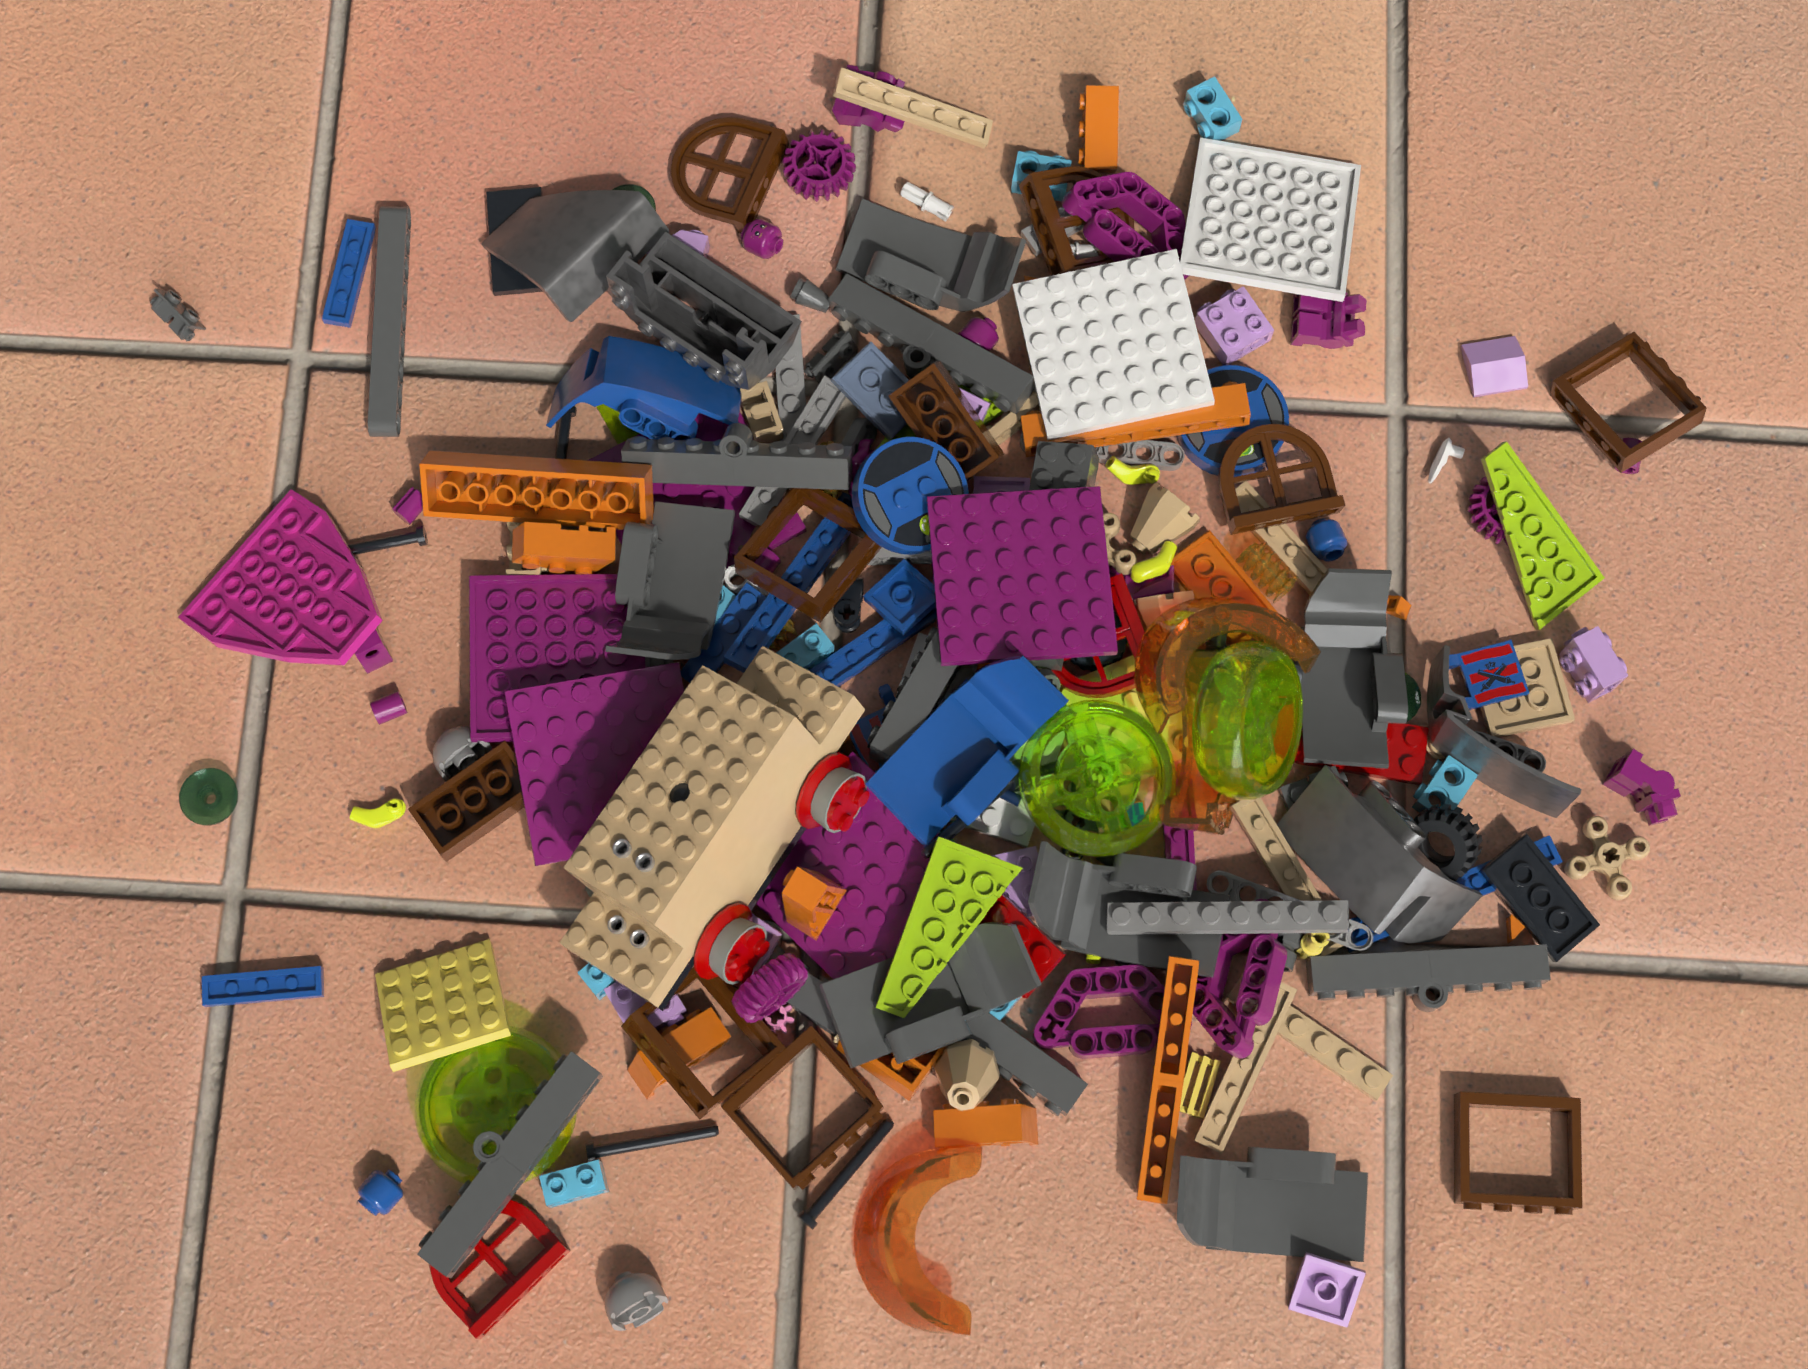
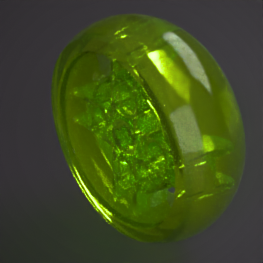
[1192,641,1303,800]
[1019,699,1176,857]
[414,1026,577,1184]

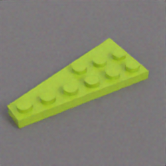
[1481,441,1605,630]
[875,836,1023,1018]

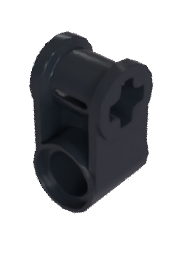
[834,577,864,633]

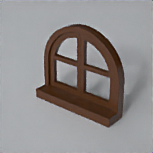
[671,117,789,234]
[1019,166,1135,276]
[1218,424,1346,535]

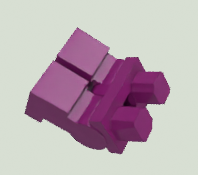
[832,65,905,133]
[1290,292,1367,349]
[1602,749,1681,826]

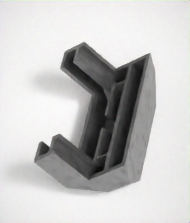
[606,232,802,390]

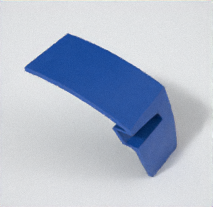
[546,336,741,440]
[865,655,1069,847]

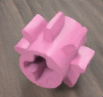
[764,1005,795,1034]

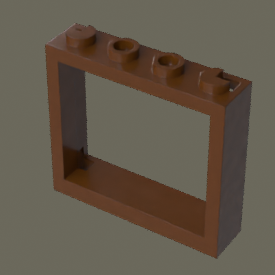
[1550,331,1707,473]
[734,488,882,623]
[621,967,786,1120]
[721,1026,884,1190]
[1454,1091,1582,1215]

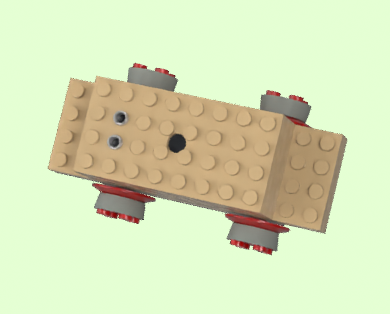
[560,646,870,1011]

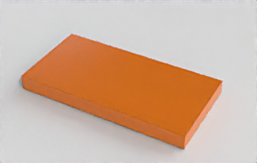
[1170,530,1281,650]

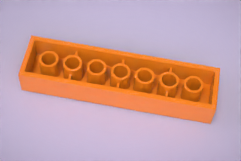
[419,451,654,530]

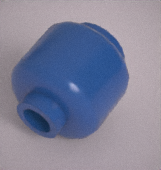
[1306,518,1348,562]
[357,1169,403,1216]

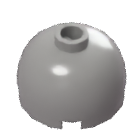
[433,726,493,782]
[605,1272,669,1331]

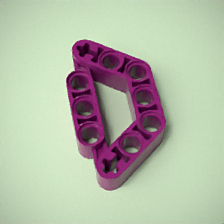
[1062,172,1189,280]
[1193,898,1287,1059]
[1032,965,1192,1059]

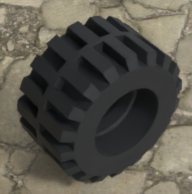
[1413,804,1483,881]

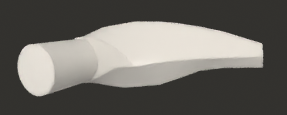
[1428,438,1465,483]

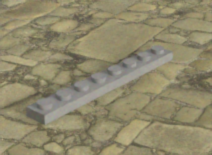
[1107,900,1349,935]

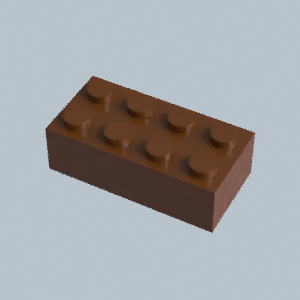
[889,361,1005,481]
[408,741,524,862]

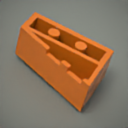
[1078,85,1119,173]
[512,522,616,574]
[782,867,847,940]
[933,1099,1038,1149]

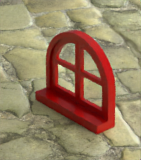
[1052,573,1164,698]
[430,1200,570,1339]

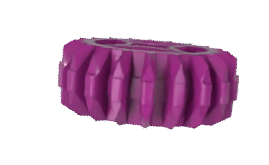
[783,129,856,202]
[1468,477,1508,546]
[732,953,808,1023]

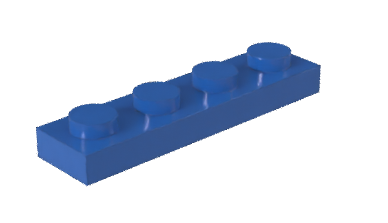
[322,219,376,328]
[680,582,766,683]
[202,966,324,1007]

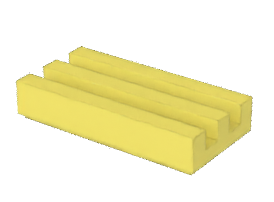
[1180,1052,1221,1119]

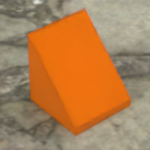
[1386,595,1412,621]
[1506,914,1525,944]

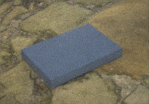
[831,342,909,441]

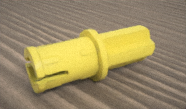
[1296,933,1330,960]

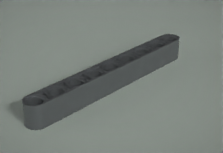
[368,206,411,437]

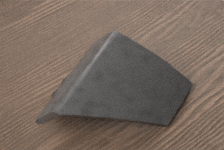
[481,190,669,322]

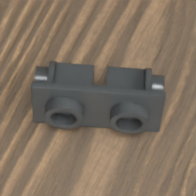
[150,288,206,341]
[804,331,858,384]

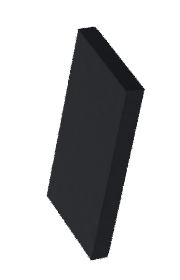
[486,187,544,296]
[1480,833,1600,962]

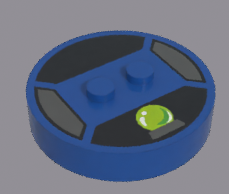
[1176,365,1289,477]
[852,437,969,555]

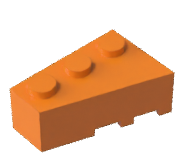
[627,1007,731,1099]
[837,1039,946,1101]

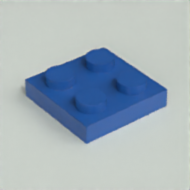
[863,559,936,636]

